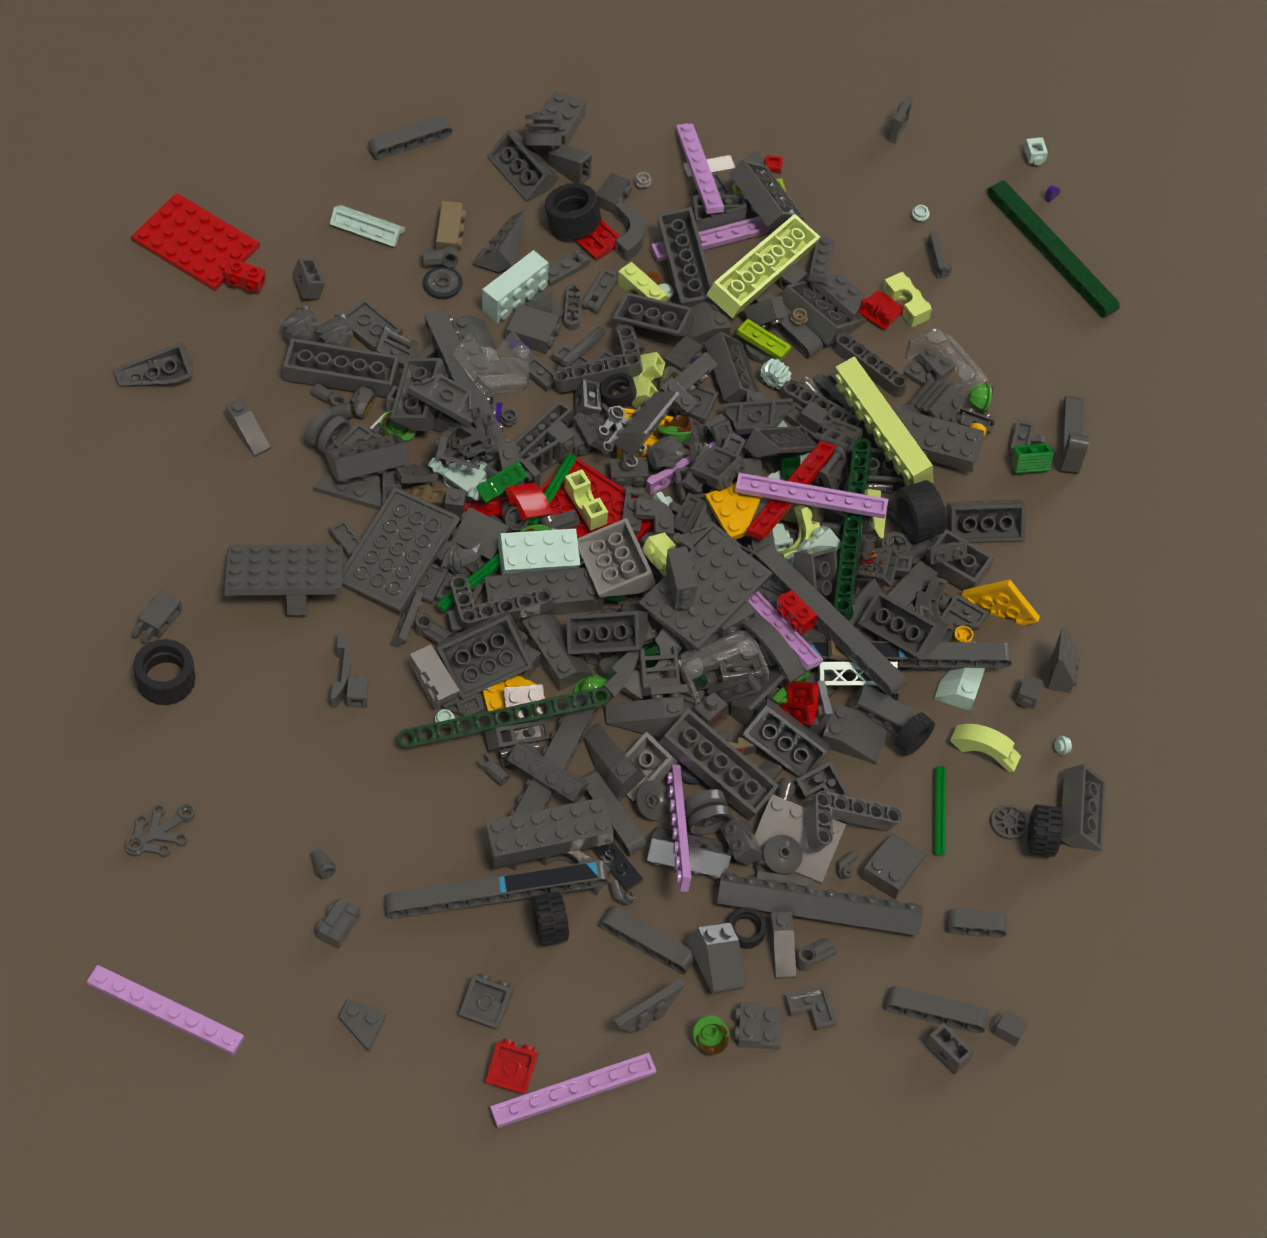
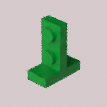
[476,461,528,502]

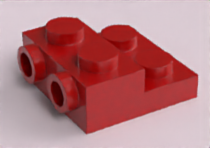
[485,1038,539,1094]

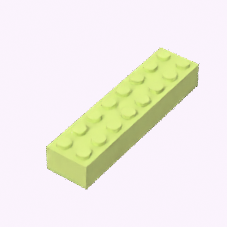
[707,214,820,318]
[835,356,934,486]

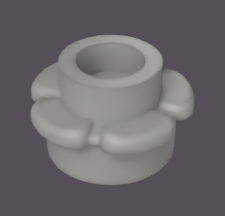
[635,172,652,188]

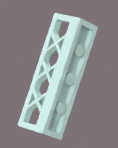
[330,205,405,247]
[818,662,898,686]

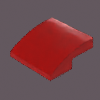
[574,219,621,260]
[505,483,553,520]
[782,681,819,725]

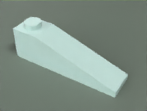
[934,642,985,711]

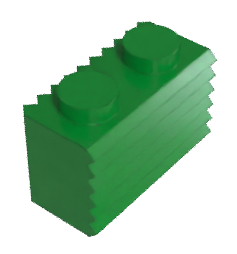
[1011,443,1054,475]

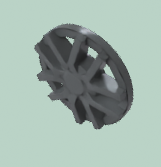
[991,805,1029,840]

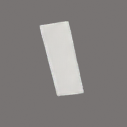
[683,155,735,177]

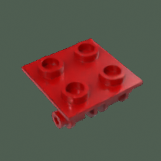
[857,290,904,330]

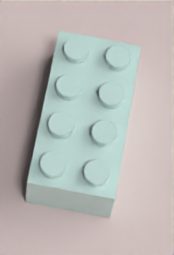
[482,250,549,323]
[498,529,580,575]

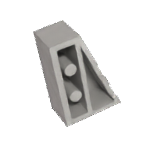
[408,645,460,710]

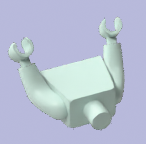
[428,457,487,503]

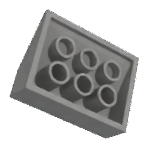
[577,518,656,597]
[755,794,846,884]

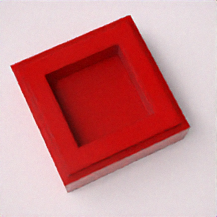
[765,155,783,174]

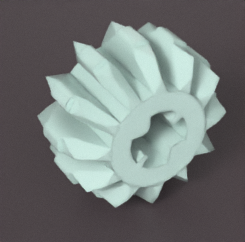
[760,358,792,390]

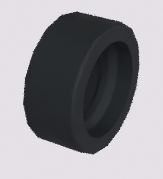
[600,373,637,407]
[728,908,767,949]

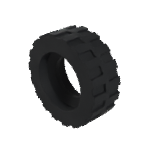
[894,712,935,755]

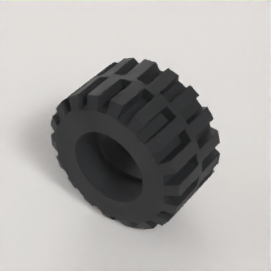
[1027,804,1063,857]
[532,891,569,946]

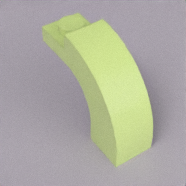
[778,505,820,558]
[950,724,1021,772]

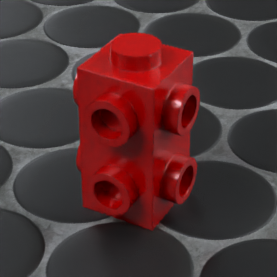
[223,259,266,293]
[776,590,817,636]

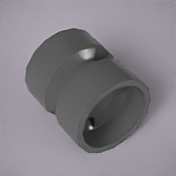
[500,500,529,530]

